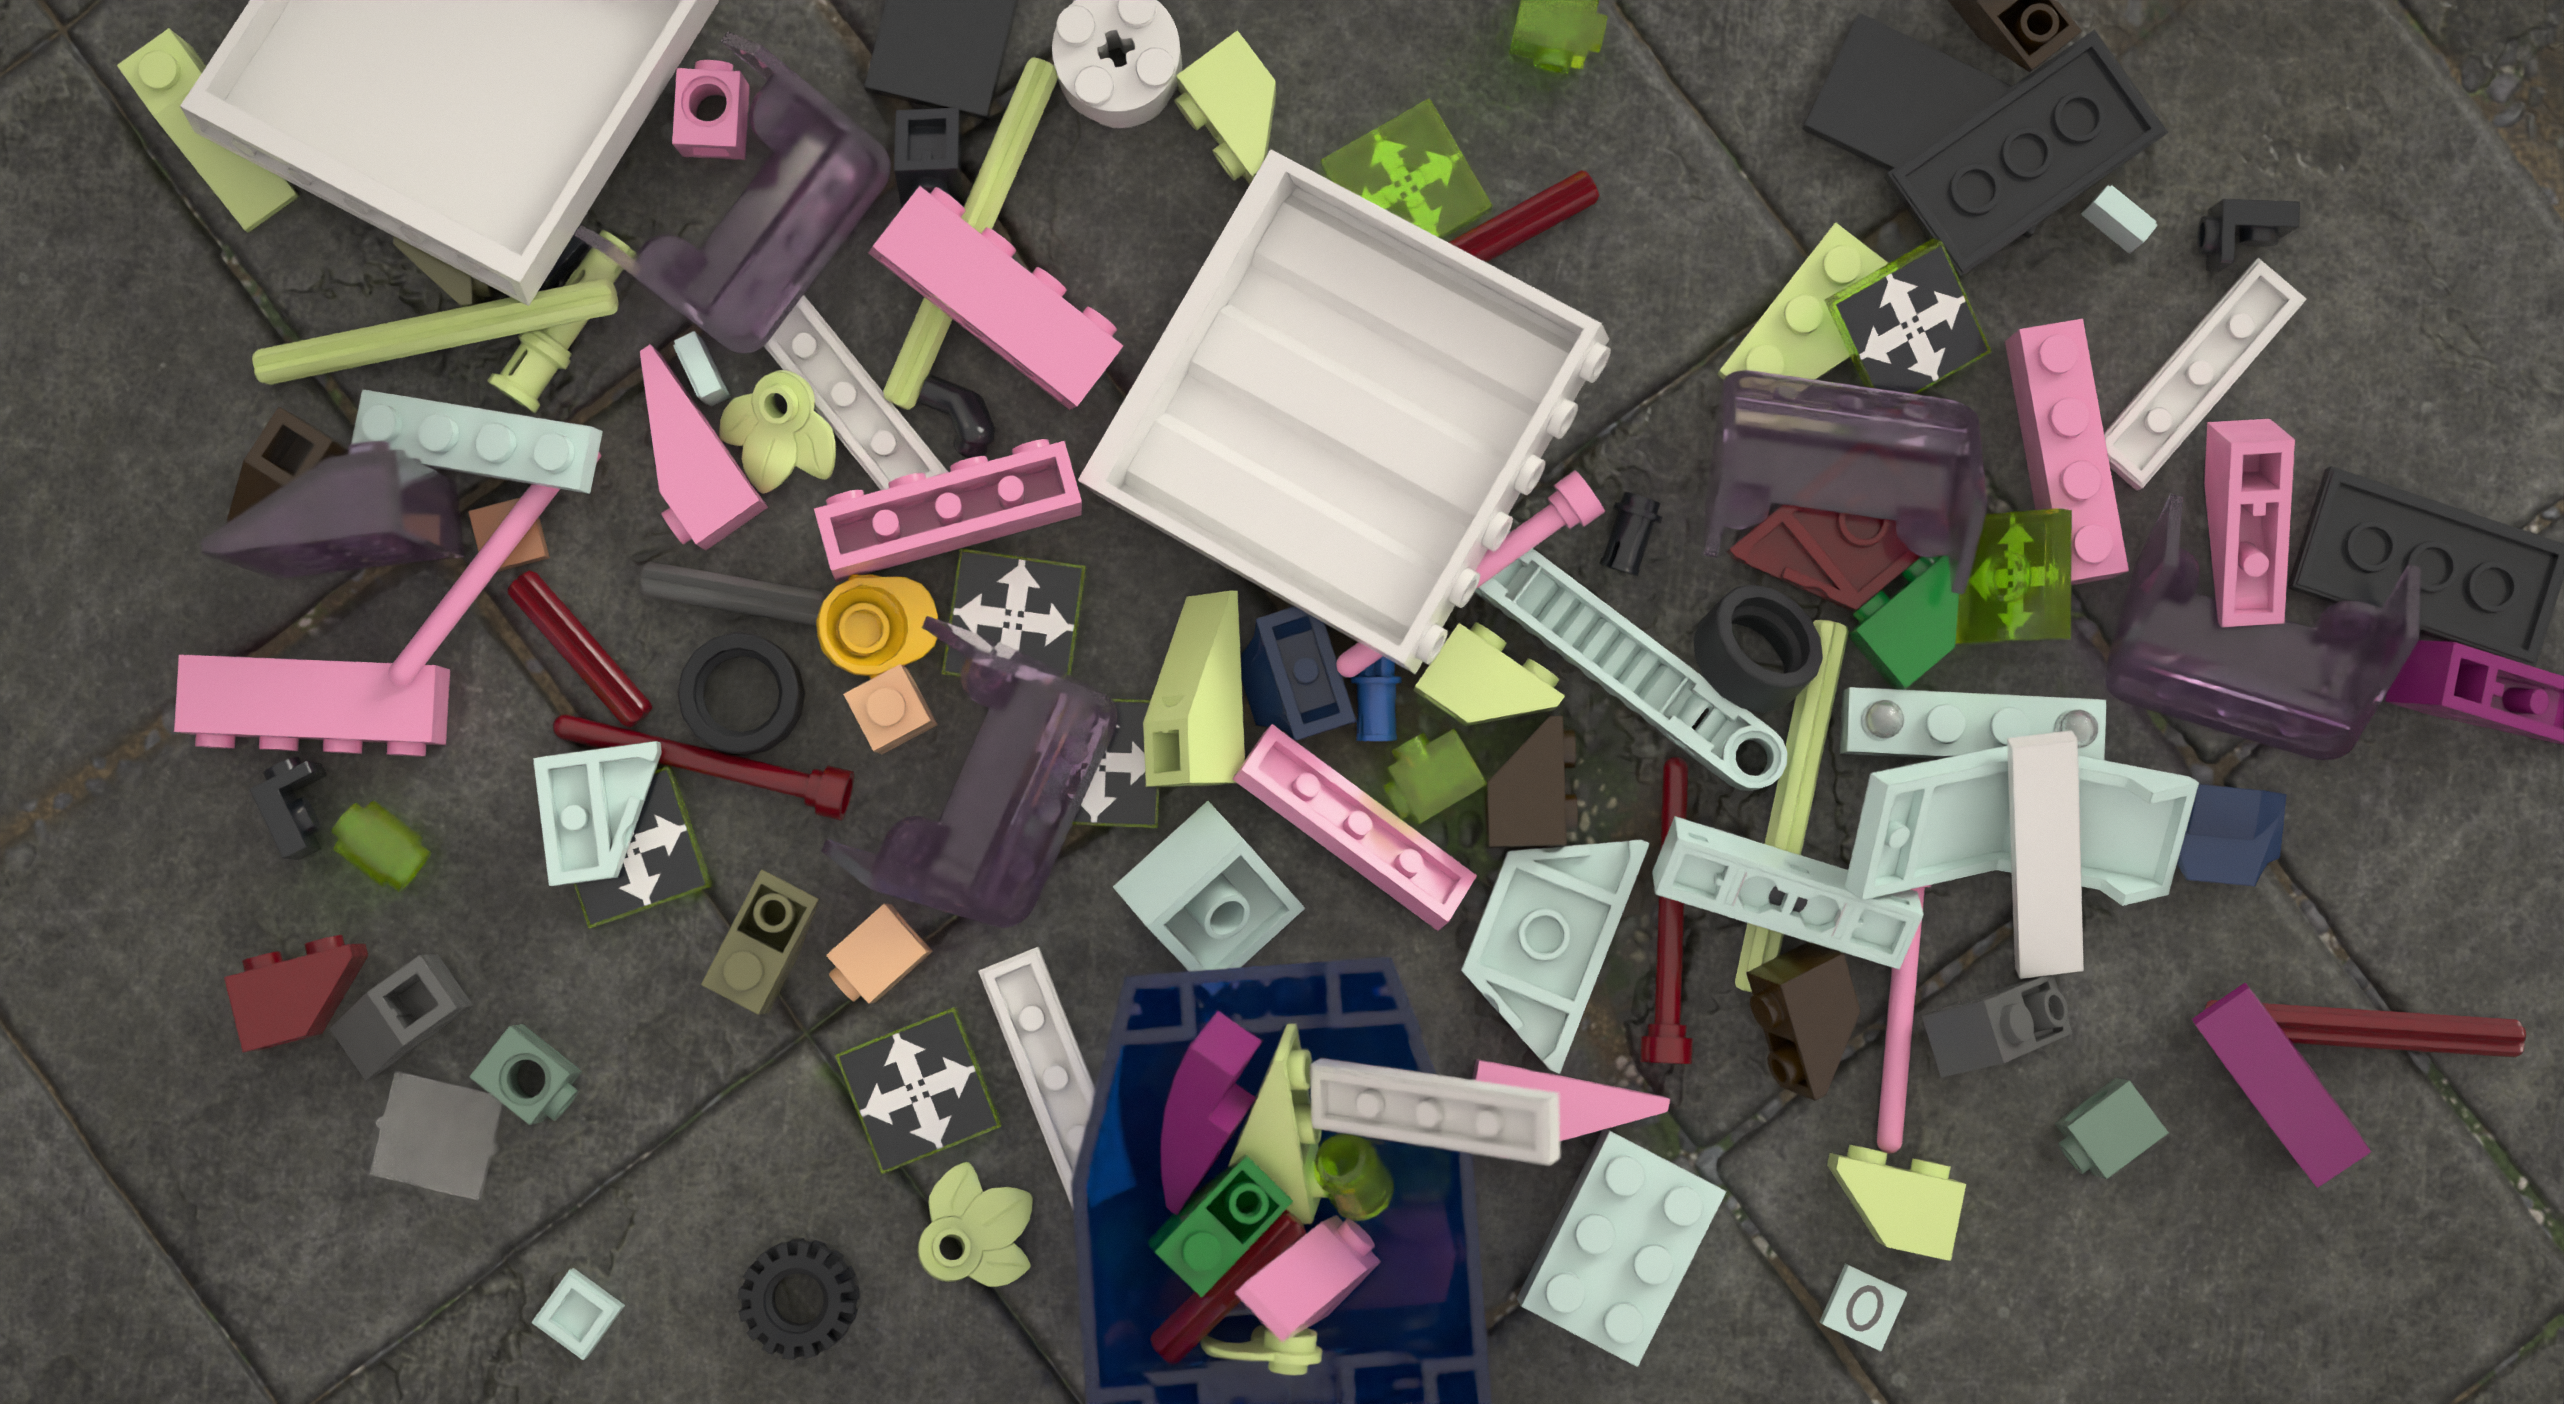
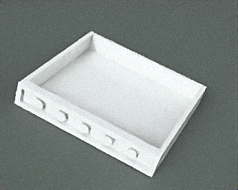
[180,0,719,306]

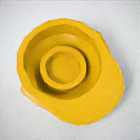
[816,574,939,679]

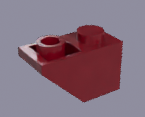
[224,935,368,1052]

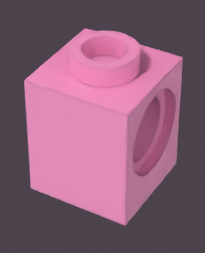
[672,60,750,160]

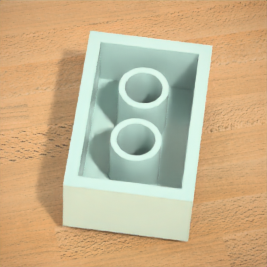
[1517,1129,1726,1367]

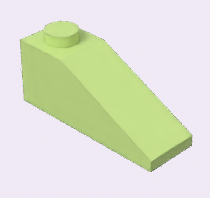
[117,28,299,233]

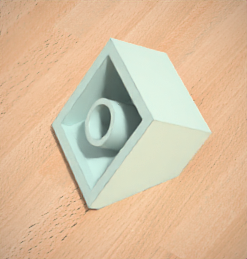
[1113,801,1305,994]

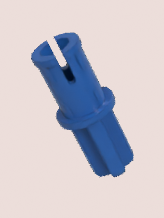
[1351,656,1402,741]

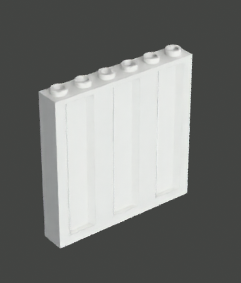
[1078,150,1611,674]

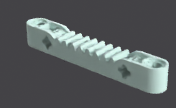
[1474,531,1787,791]

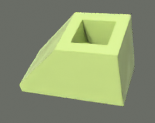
[1175,30,1276,185]
[1413,622,1565,726]
[1827,1145,1966,1261]

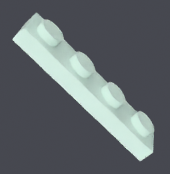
[350,389,603,494]

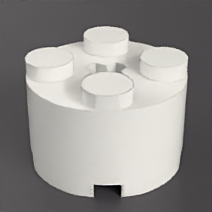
[1052,0,1182,128]

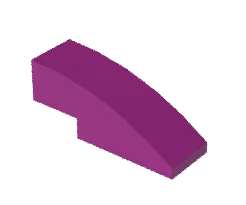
[2192,982,2371,1188]
[1161,1011,1262,1215]

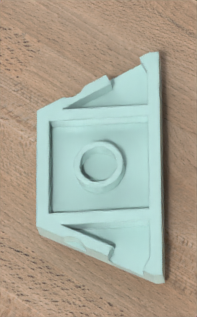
[1461,840,1650,1074]

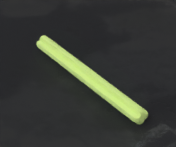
[883,57,1058,410]
[252,278,619,385]
[1735,620,1849,992]

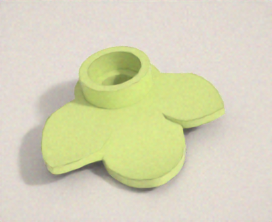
[719,370,836,493]
[918,1162,1033,1287]
[1201,1325,1322,1375]

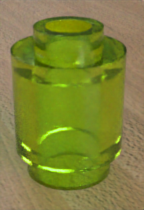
[331,800,432,893]
[1314,1134,1394,1221]

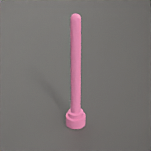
[388,452,601,686]
[1336,470,1605,678]
[1877,885,1931,1154]

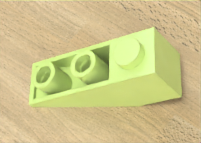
[1143,591,1245,787]
[1227,1024,1331,1224]

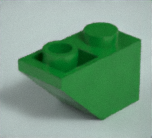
[1848,547,1962,690]
[1146,1154,1293,1297]

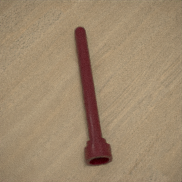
[553,714,854,821]
[1640,757,1693,1064]

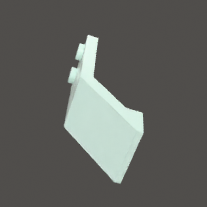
[1845,746,2199,906]

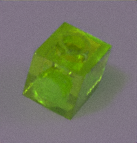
[1509,0,1608,74]
[1383,729,1487,825]

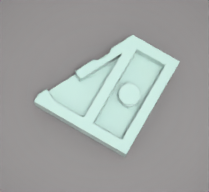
[533,741,662,886]

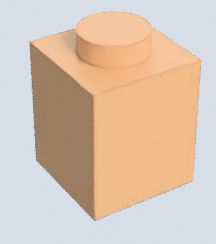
[843,664,938,755]
[826,904,933,1004]

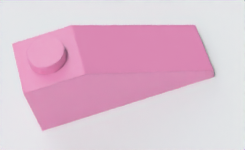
[639,344,768,551]
[2204,419,2295,627]
[1472,1059,1670,1141]
[1236,1215,1381,1342]

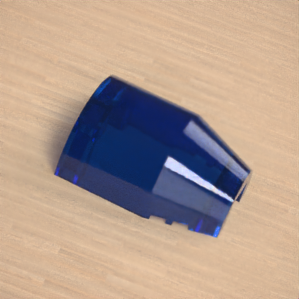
[1071,957,1492,1404]

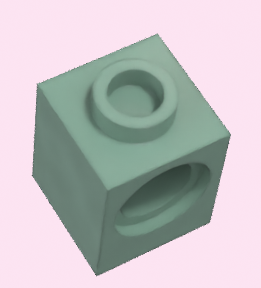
[469,1024,582,1125]
[2054,1078,2169,1179]

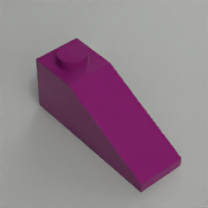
[2385,639,2564,745]

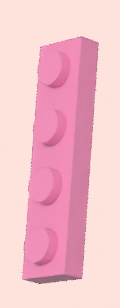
[1233,724,1477,931]

